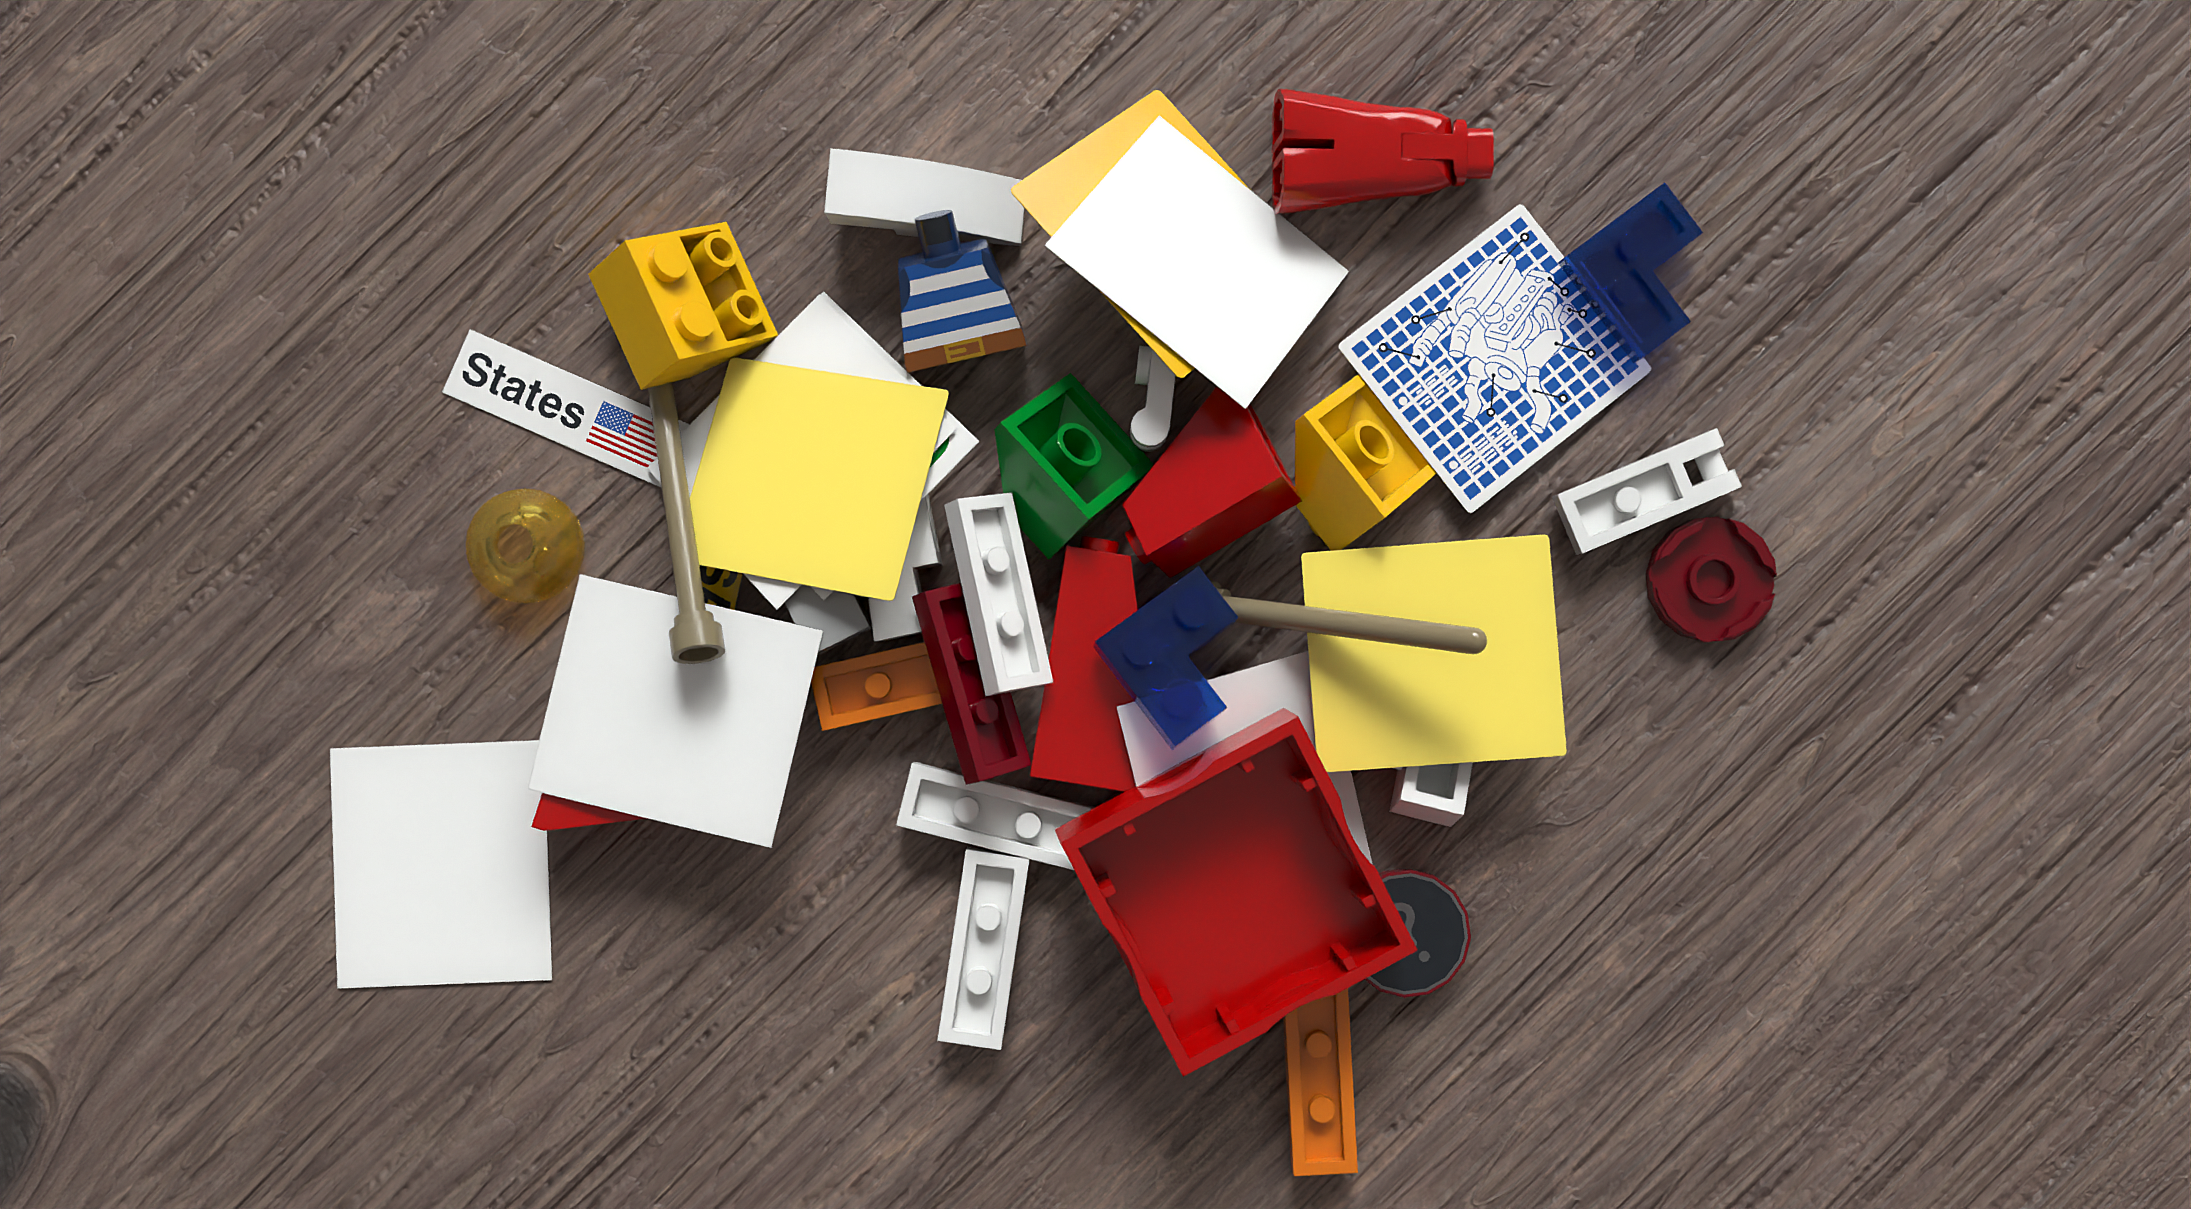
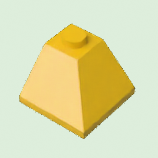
[1295,374,1437,551]

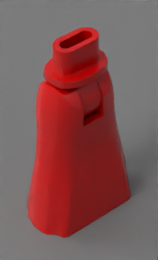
[1272,88,1494,214]

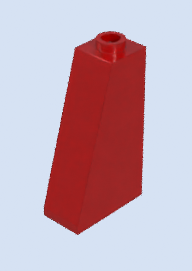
[1030,537,1149,792]

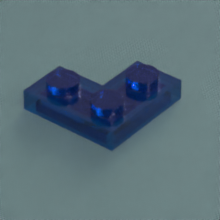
[1558,182,1703,363]
[1093,566,1238,750]

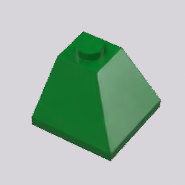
[994,373,1154,559]

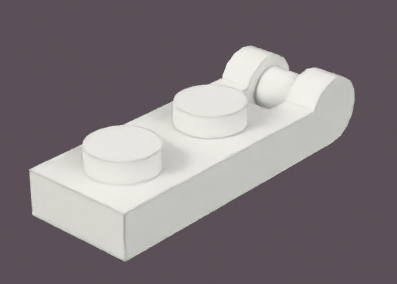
[1130,346,1175,452]
[1552,428,1742,555]

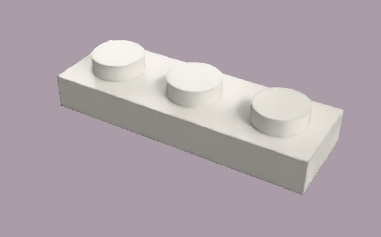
[944,493,1053,696]
[896,762,1096,870]
[937,847,1030,1050]

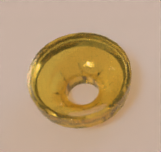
[465,488,585,603]

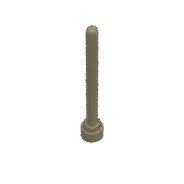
[648,382,725,664]
[1179,579,1487,655]

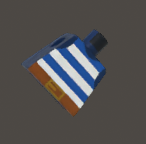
[898,210,1026,373]

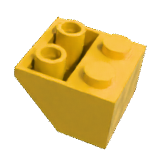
[588,222,778,390]

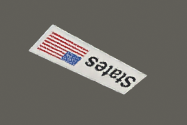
[442,329,689,488]

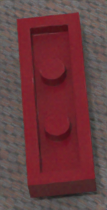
[912,583,1032,785]

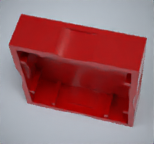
[1055,708,1418,1077]

